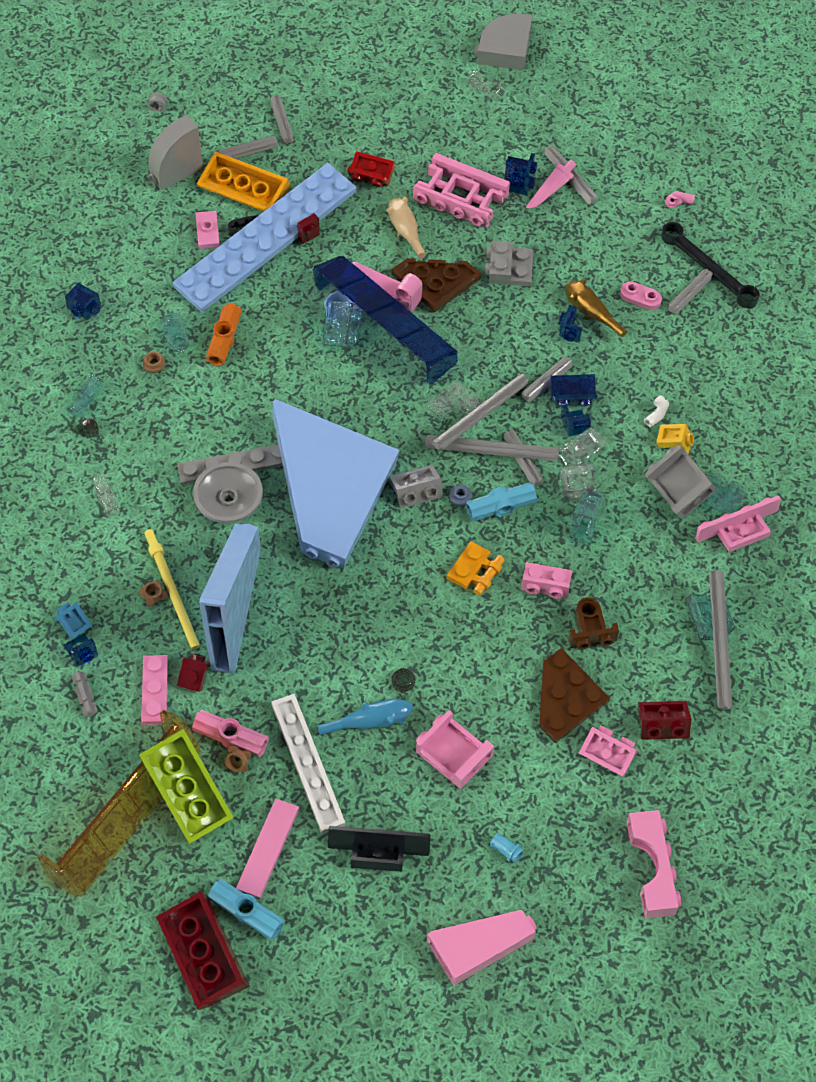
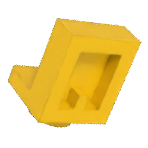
[656,424,694,454]

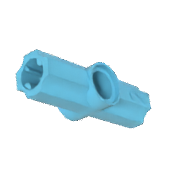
[466,482,537,522]
[208,879,285,941]

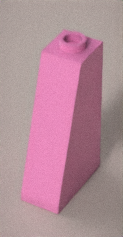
[427,910,537,986]

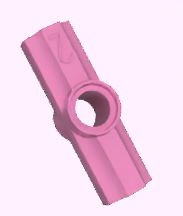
[192,710,269,758]

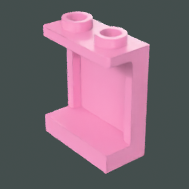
[416,710,494,789]

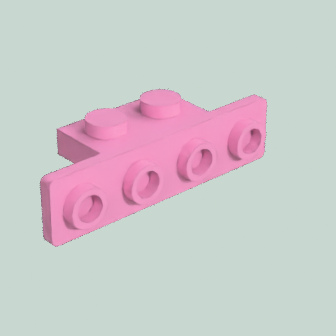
[696,496,781,552]

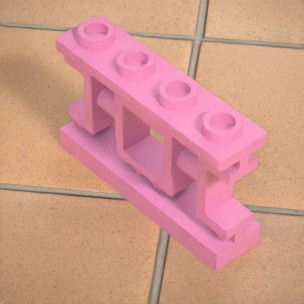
[413,153,510,228]

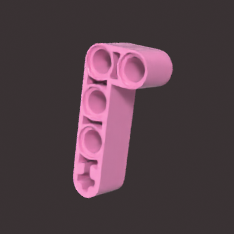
[339,262,422,316]

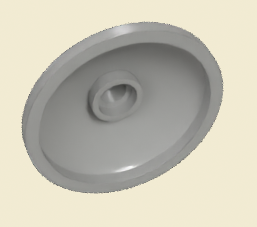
[193,462,263,523]

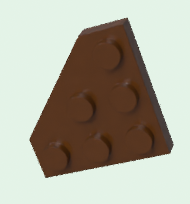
[391,258,482,313]
[539,648,610,743]

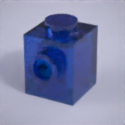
[65,283,101,320]

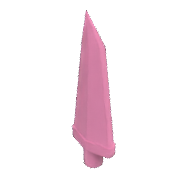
[526,160,576,208]

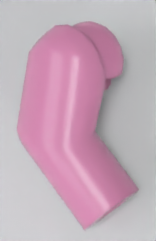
[665,191,695,208]

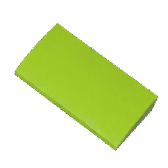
[139,728,234,844]

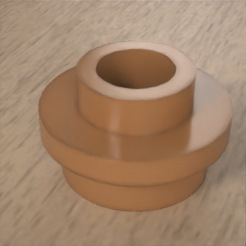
[143,351,165,373]

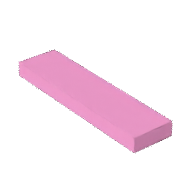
[236,799,299,900]

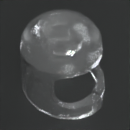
[560,462,595,500]

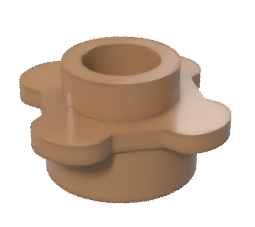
[139,581,167,607]
[224,745,251,773]

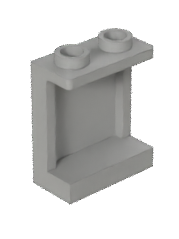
[644,445,718,519]

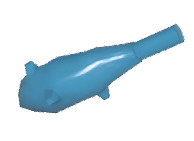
[317,699,413,735]

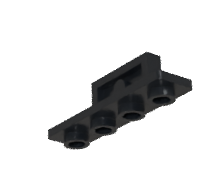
[328,826,431,872]

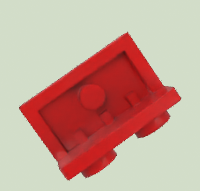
[347,151,396,187]

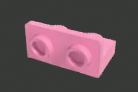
[521,562,572,599]
[579,725,638,777]

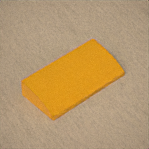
[196,151,290,212]

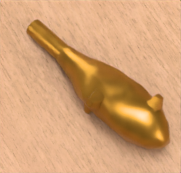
[565,279,627,337]

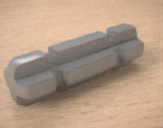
[72,672,98,717]

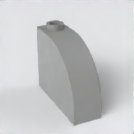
[474,14,533,70]
[148,115,203,191]

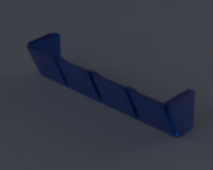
[313,256,458,385]

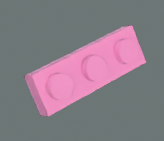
[141,655,168,725]

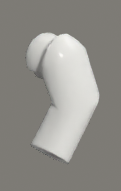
[644,395,669,428]

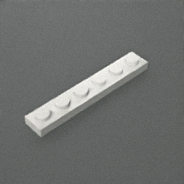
[271,694,345,835]

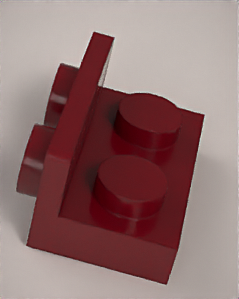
[637,701,692,740]

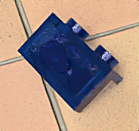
[504,153,538,196]
[550,374,598,407]

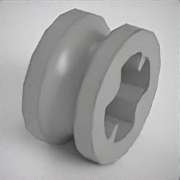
[148,92,168,112]

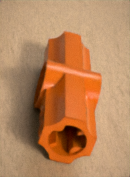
[206,303,242,367]

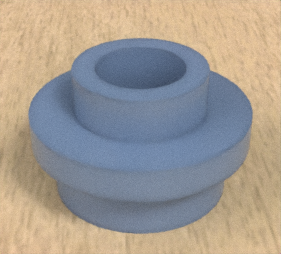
[449,485,472,506]

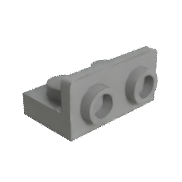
[389,465,443,508]

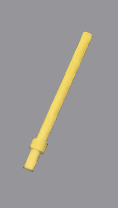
[144,529,200,650]

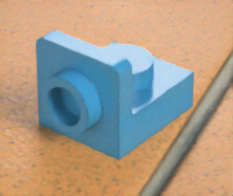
[54,602,93,640]

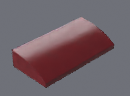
[156,891,250,1010]

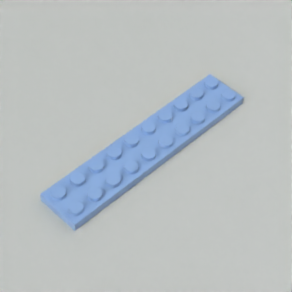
[173,163,356,312]

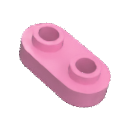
[620,282,662,310]

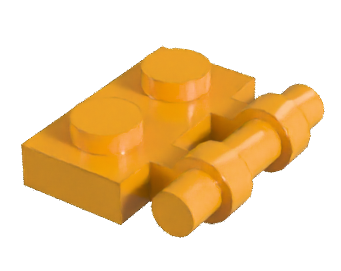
[447,541,505,596]

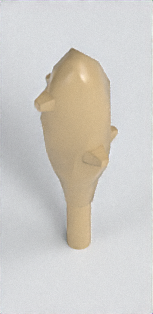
[386,197,426,259]

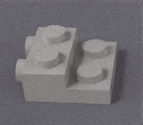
[485,241,533,286]

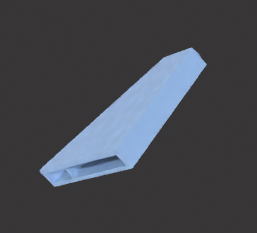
[272,399,399,569]
[199,524,261,673]

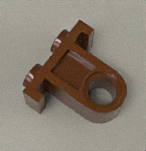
[568,597,619,650]

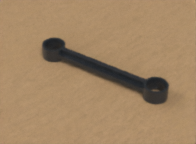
[661,222,760,309]

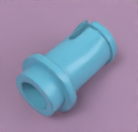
[490,833,524,863]

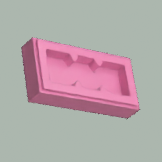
[195,211,220,249]

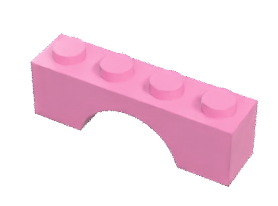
[627,810,681,919]

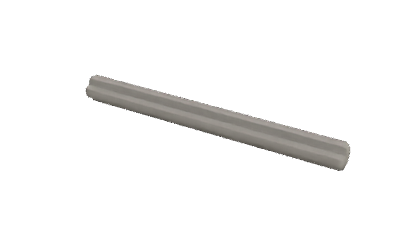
[433,374,529,450]
[425,435,559,461]
[709,570,732,710]

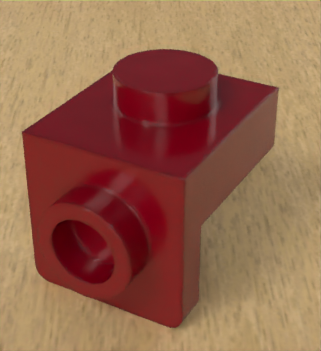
[297,213,320,244]
[176,653,210,692]

